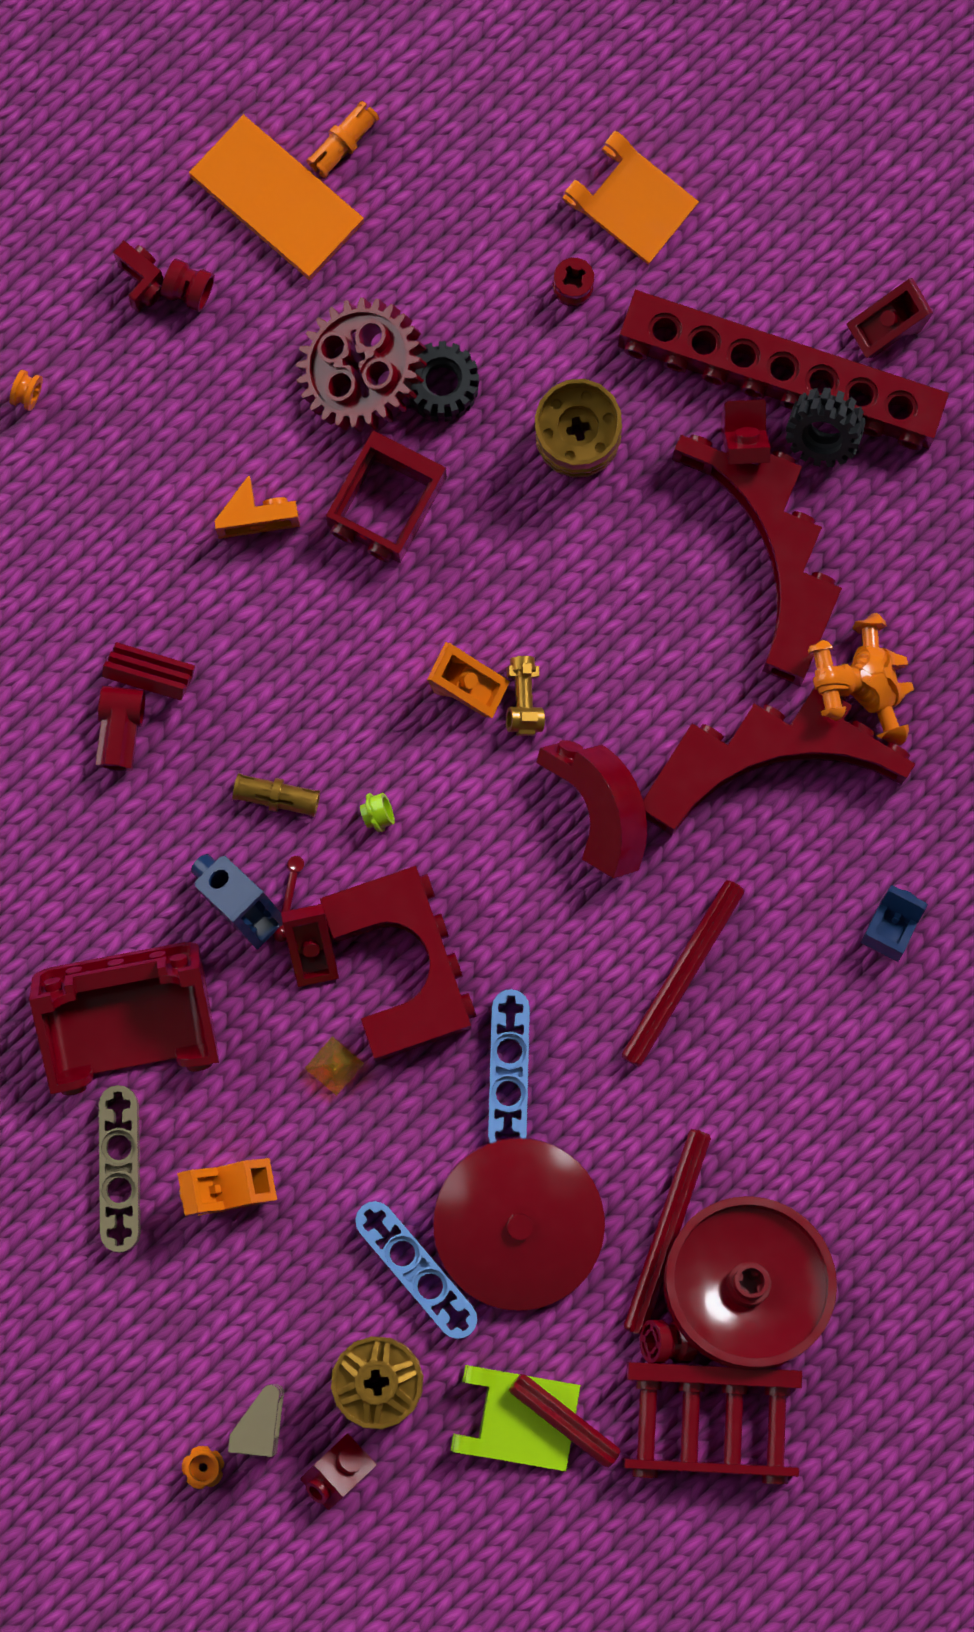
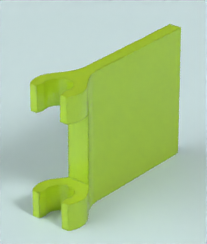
[450,1365,581,1471]

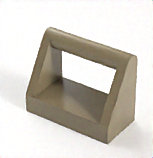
[228,1384,284,1457]

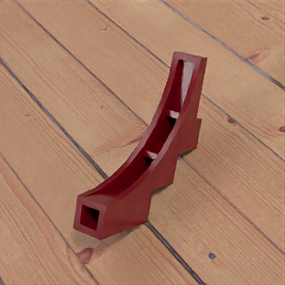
[643,687,915,836]

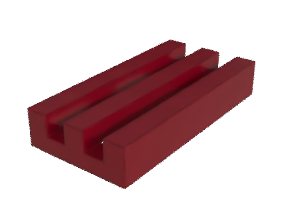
[102,642,195,701]

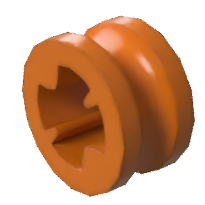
[9,369,43,411]

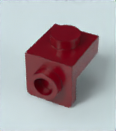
[113,240,164,312]
[300,1433,377,1510]

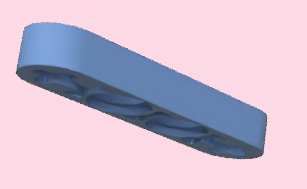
[488,989,530,1143]
[355,1201,477,1339]

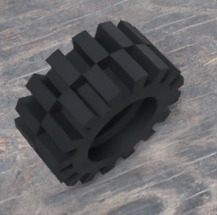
[409,341,479,422]
[785,388,866,467]

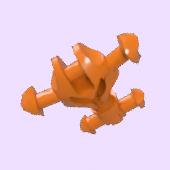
[808,613,914,745]

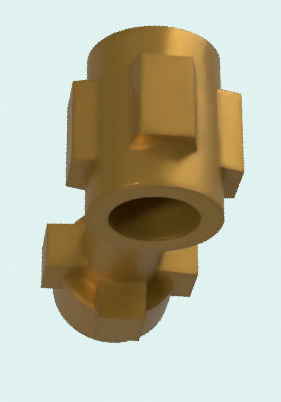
[506,656,545,736]

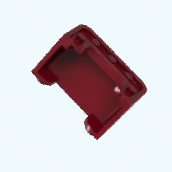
[29,942,219,1096]

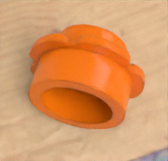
[182,1446,224,1489]

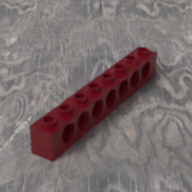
[618,289,949,450]

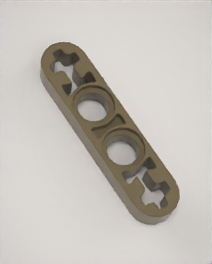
[99,1085,141,1253]

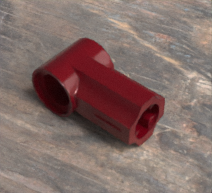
[96,686,146,771]

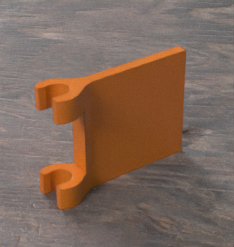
[562,131,699,265]

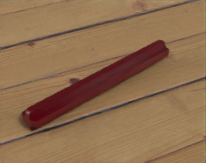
[622,880,744,1067]
[624,1129,711,1335]

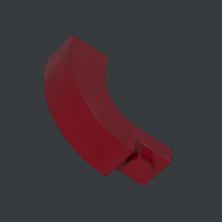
[536,740,647,879]

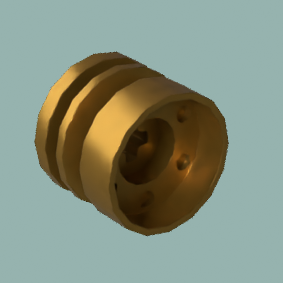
[535,379,622,478]
[331,1336,424,1429]

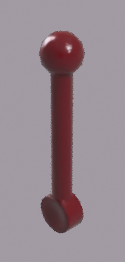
[273,856,304,942]

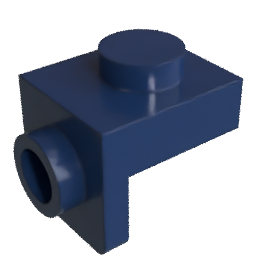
[860,885,928,962]

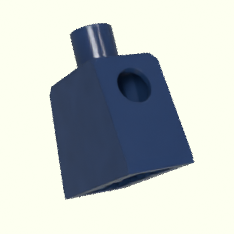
[191,854,283,950]

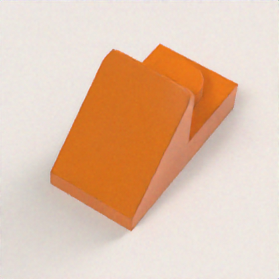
[214,476,300,539]
[427,642,510,718]

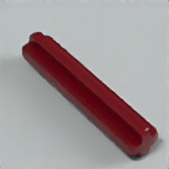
[509,1374,621,1468]

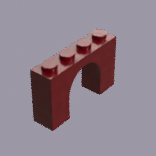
[320,866,477,1062]

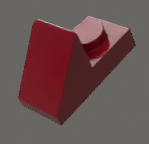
[846,278,933,358]
[721,399,770,465]
[281,903,339,987]

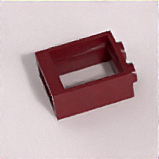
[326,430,447,563]

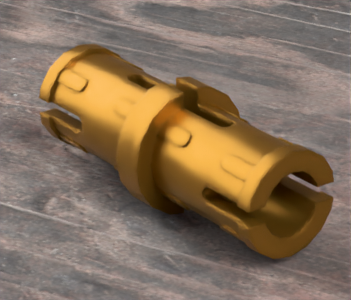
[232,773,320,817]

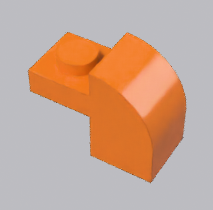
[177,1158,277,1216]

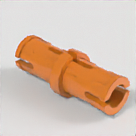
[306,101,379,178]

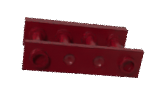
[623,1362,802,1484]

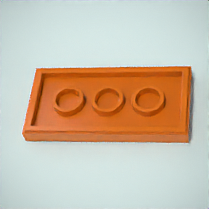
[189,114,364,281]

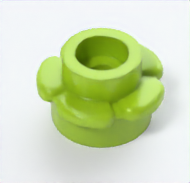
[360,793,395,832]

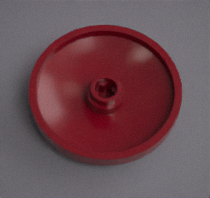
[433,1137,605,1311]
[664,1196,837,1370]

